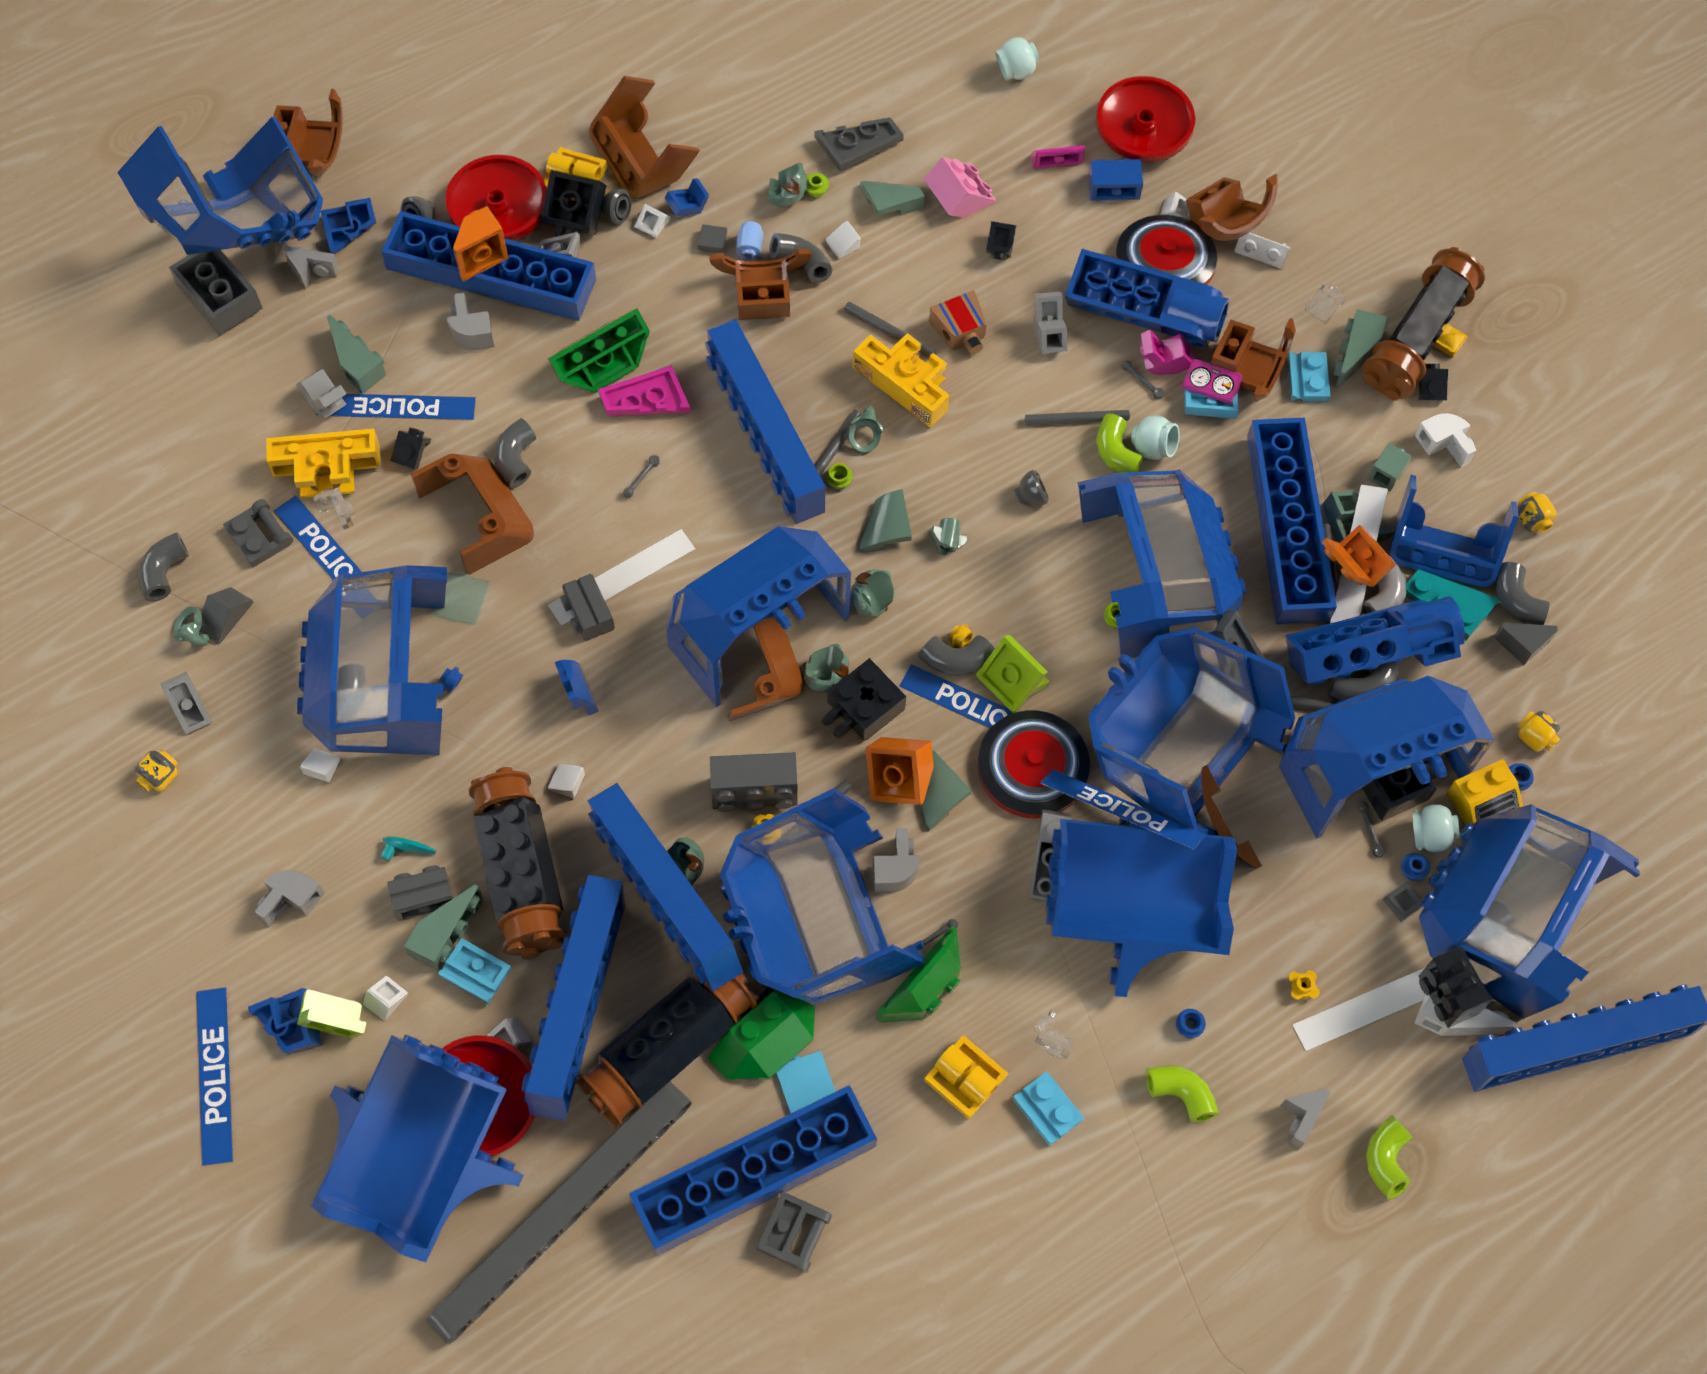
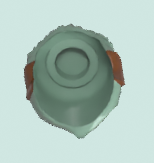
[767,163,808,207]
[850,569,894,617]
[803,644,849,693]
[667,837,704,886]

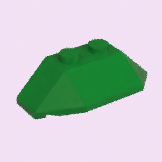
[547,308,650,393]
[876,925,961,1023]
[708,990,815,1080]

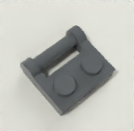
[223,499,293,568]
[757,1191,832,1273]

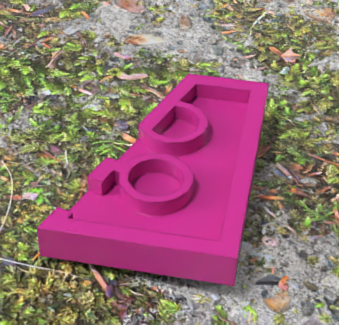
[598,365,690,416]

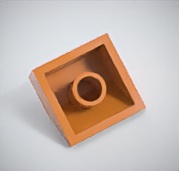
[453,206,508,281]
[865,737,934,805]

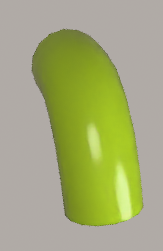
[1096,414,1143,473]
[1146,1065,1219,1123]
[1366,1115,1413,1200]

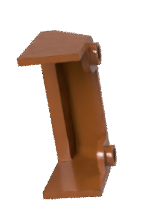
[589,75,700,198]
[411,454,534,575]
[728,616,804,721]

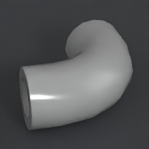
[1362,556,1406,614]

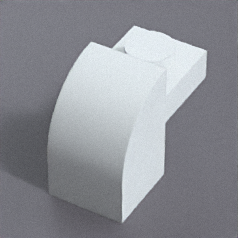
[1415,413,1477,467]

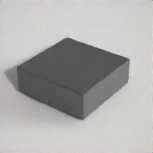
[698,224,727,253]
[1383,882,1423,922]

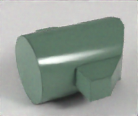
[930,518,967,555]

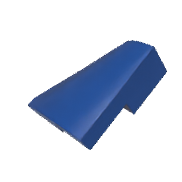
[321,198,376,254]
[555,660,599,716]
[248,988,323,1054]

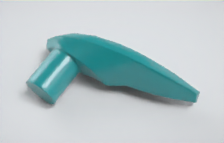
[380,836,436,861]

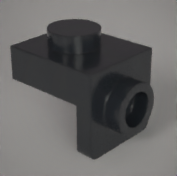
[986,221,1016,260]
[1418,364,1448,400]
[390,427,431,469]

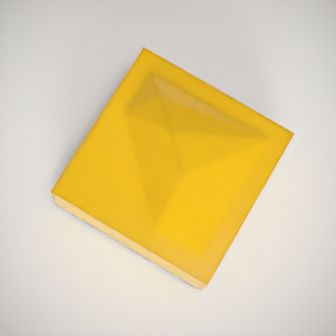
[1431,324,1468,358]

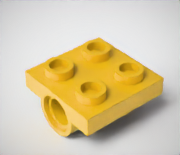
[544,147,607,202]
[924,1035,1008,1120]

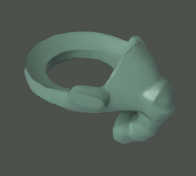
[848,406,883,452]
[174,606,210,646]

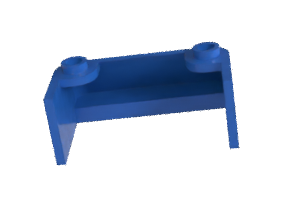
[1390,474,1519,587]

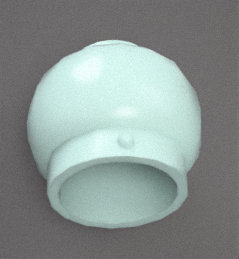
[995,37,1039,81]
[1131,415,1180,460]
[1412,805,1460,852]

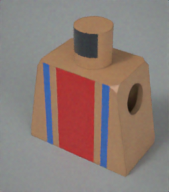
[929,290,986,354]

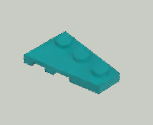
[1406,569,1500,640]

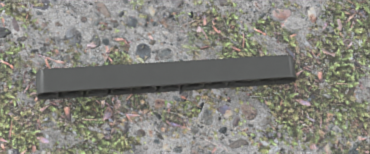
[426,1081,692,1345]

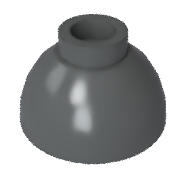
[602,189,631,225]
[401,196,435,219]
[1015,469,1049,506]

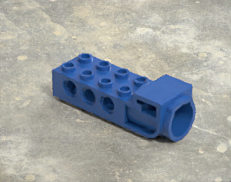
[1065,249,1229,350]
[1285,596,1465,684]

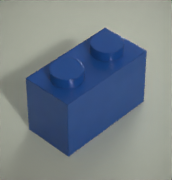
[1088,159,1143,200]

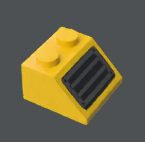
[1446,759,1523,825]

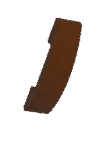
[1201,765,1262,869]

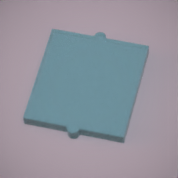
[432,572,489,624]

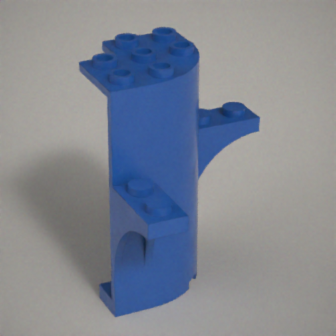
[1046,804,1237,997]
[311,1034,524,1263]

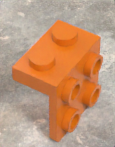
[1321,525,1396,587]

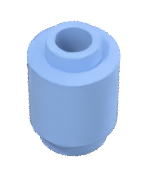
[736,221,763,261]

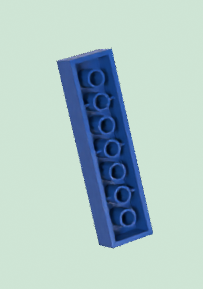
[381,211,596,321]
[705,319,826,524]
[1247,417,1337,624]
[587,783,743,991]
[522,875,625,1122]
[1462,984,1707,1092]
[629,1085,877,1256]

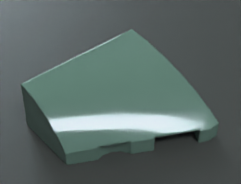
[860,181,925,217]
[860,489,912,553]
[1322,491,1393,543]
[920,750,971,831]

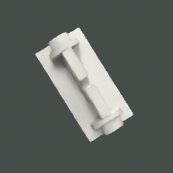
[1234,232,1290,269]

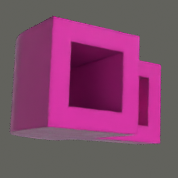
[1140,330,1194,375]

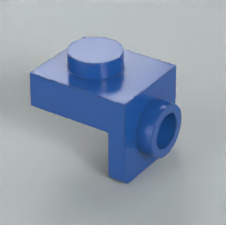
[664,178,709,216]

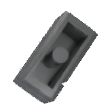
[560,574,615,641]
[387,865,453,921]

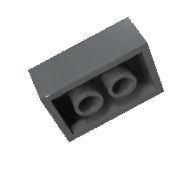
[169,250,262,336]
[710,752,798,812]

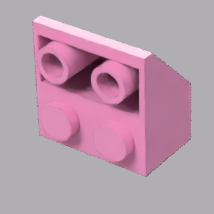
[923,157,996,218]

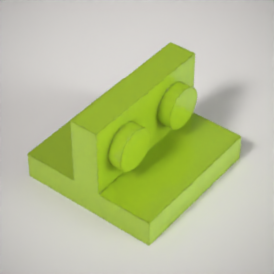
[975,634,1050,713]

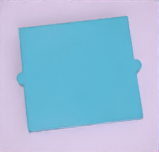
[776,1051,835,1114]

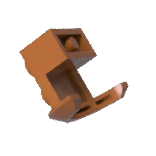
[273,88,343,176]
[1186,174,1278,241]
[709,248,812,320]
[1211,318,1296,402]

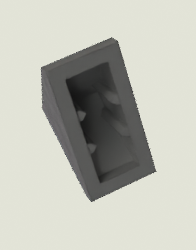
[199,587,254,644]
[1495,623,1558,665]

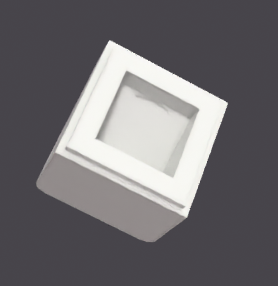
[1160,192,1191,221]
[634,204,671,238]
[825,221,860,259]
[300,748,341,783]
[548,764,585,799]
[363,976,408,1020]
[486,1018,532,1050]

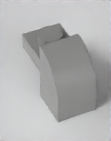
[1033,291,1067,354]
[447,293,494,350]
[296,369,347,419]
[873,828,920,893]
[255,870,325,927]

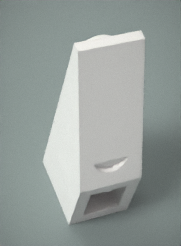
[1414,995,1517,1036]

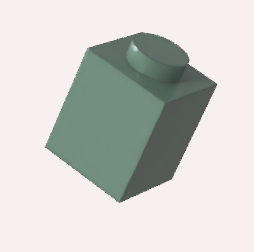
[1368,443,1412,492]

